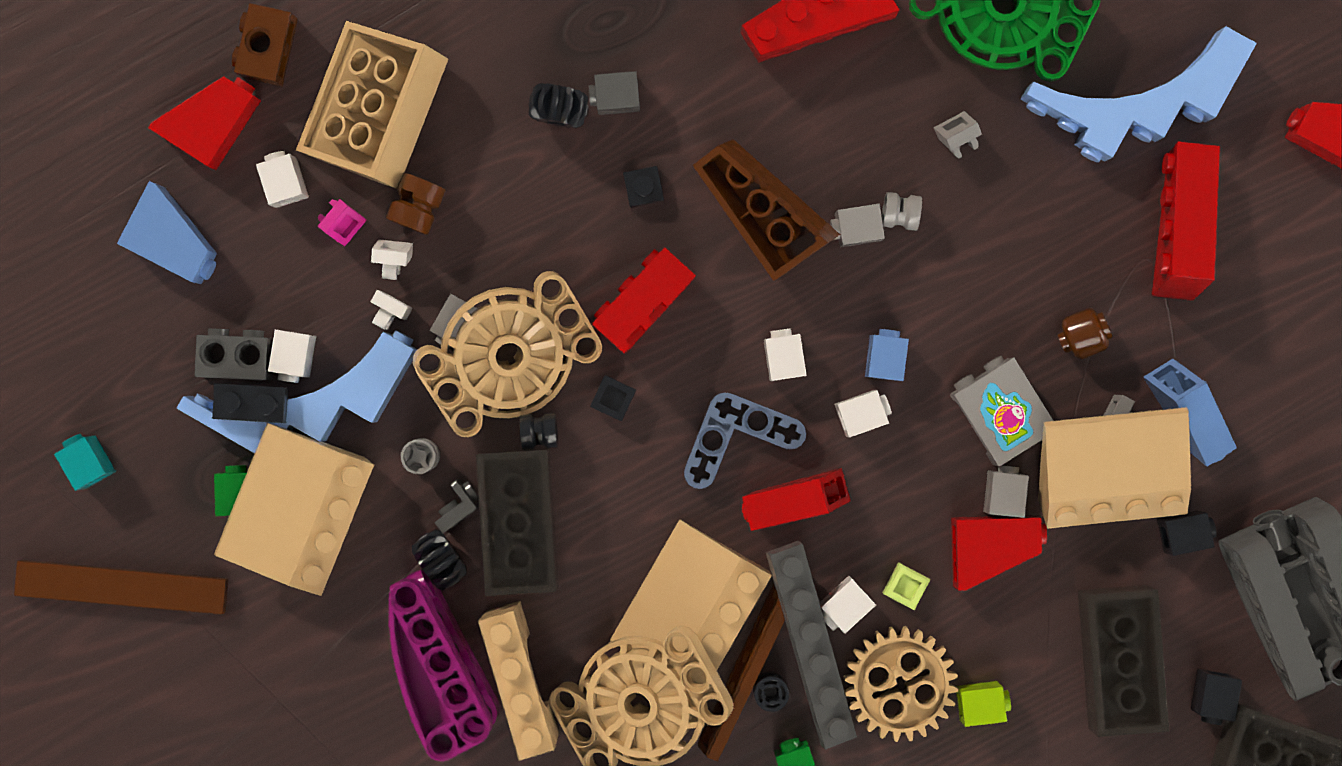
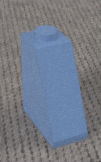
[117,181,217,284]
[1144,359,1237,467]

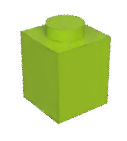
[956,681,1011,727]

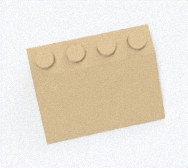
[296,21,448,189]
[1038,407,1191,529]
[214,422,374,596]
[610,519,772,684]

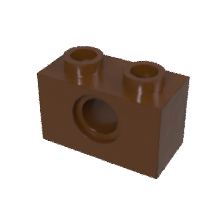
[232,3,298,87]

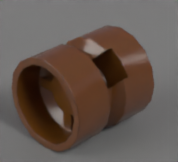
[386,173,446,235]

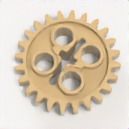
[843,626,958,742]

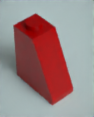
[148,76,261,170]
[1284,102,1342,169]
[742,468,851,531]
[951,515,1047,591]

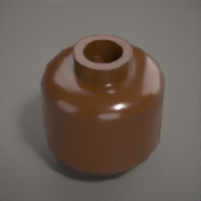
[1057,308,1113,359]

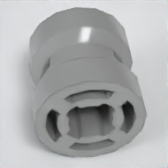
[882,192,922,231]
[401,438,440,474]

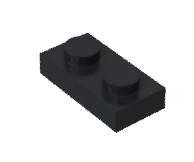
[212,383,288,423]

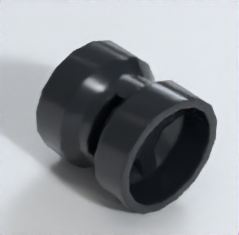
[520,413,558,450]
[753,671,789,712]

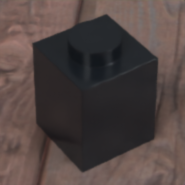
[1157,510,1217,556]
[1191,668,1242,725]

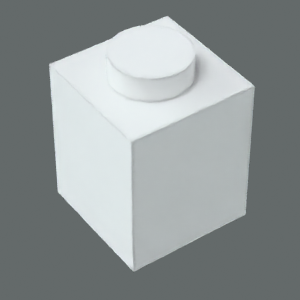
[256,151,309,208]
[764,328,807,381]
[268,330,316,383]
[835,390,892,438]
[819,576,876,633]

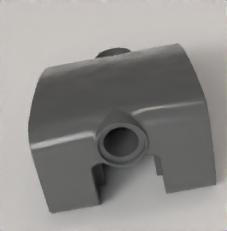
[1218,497,1342,701]

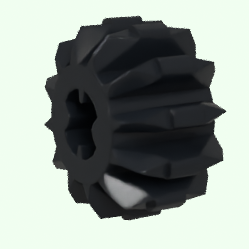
[528,83,589,128]
[412,529,467,591]

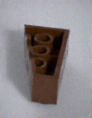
[693,139,841,281]

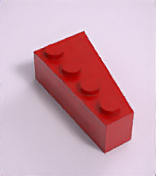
[741,0,900,62]
[1152,141,1220,301]

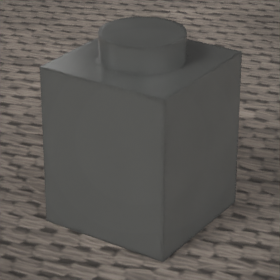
[589,71,640,115]

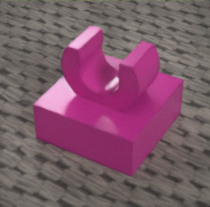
[318,199,367,247]

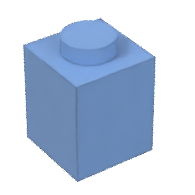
[865,329,909,381]

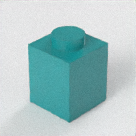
[54,433,116,491]

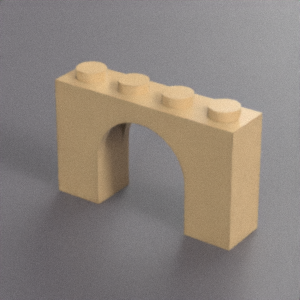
[478,601,559,760]

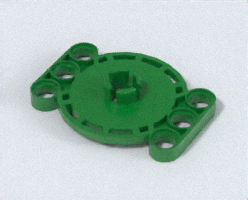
[909,0,1101,82]

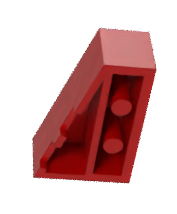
[592,247,696,354]

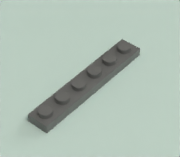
[766,541,857,750]

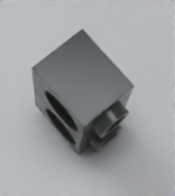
[195,328,273,380]

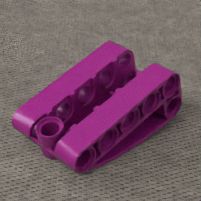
[389,569,500,761]

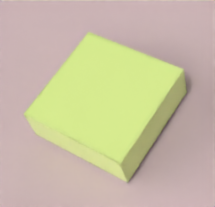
[882,562,931,610]

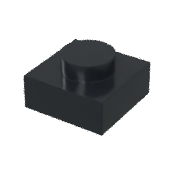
[623,166,664,208]
[590,375,636,421]

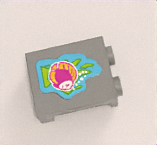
[949,356,1053,467]

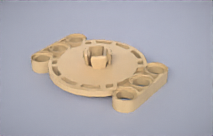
[413,271,602,437]
[549,626,733,766]

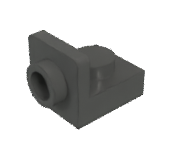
[434,479,481,533]

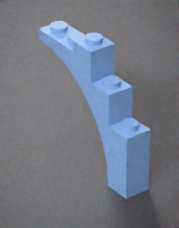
[1021,26,1257,162]

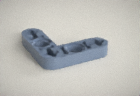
[684,392,806,489]

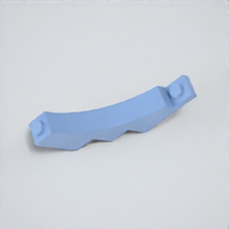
[177,330,418,453]

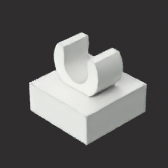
[371,239,413,280]
[370,290,413,330]

